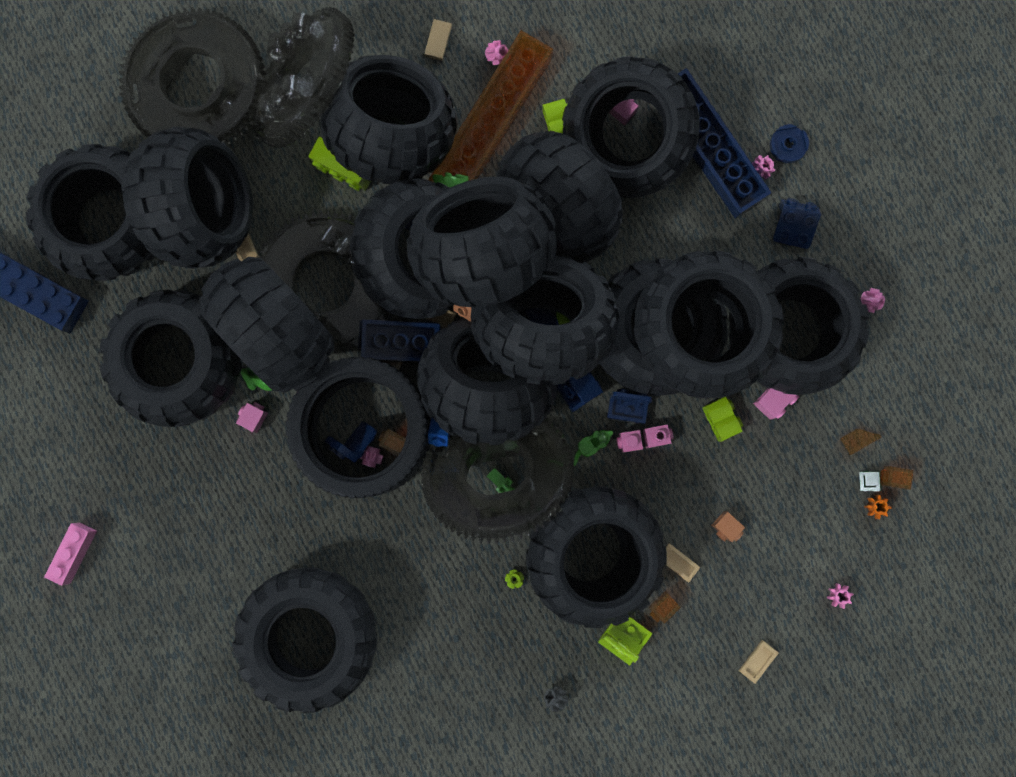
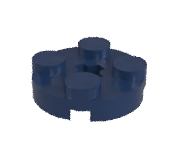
[770,124,809,163]

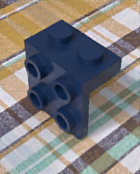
[773,198,821,249]
[607,389,653,424]
[325,421,377,463]

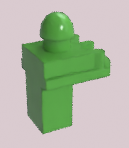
[487,468,516,497]

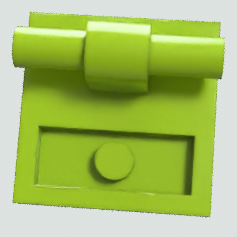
[598,616,653,666]

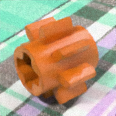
[864,495,891,519]

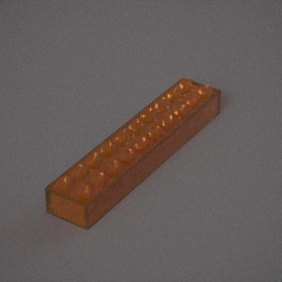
[428,30,553,182]

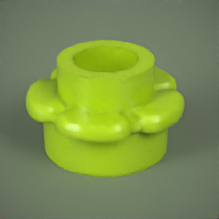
[505,569,524,589]

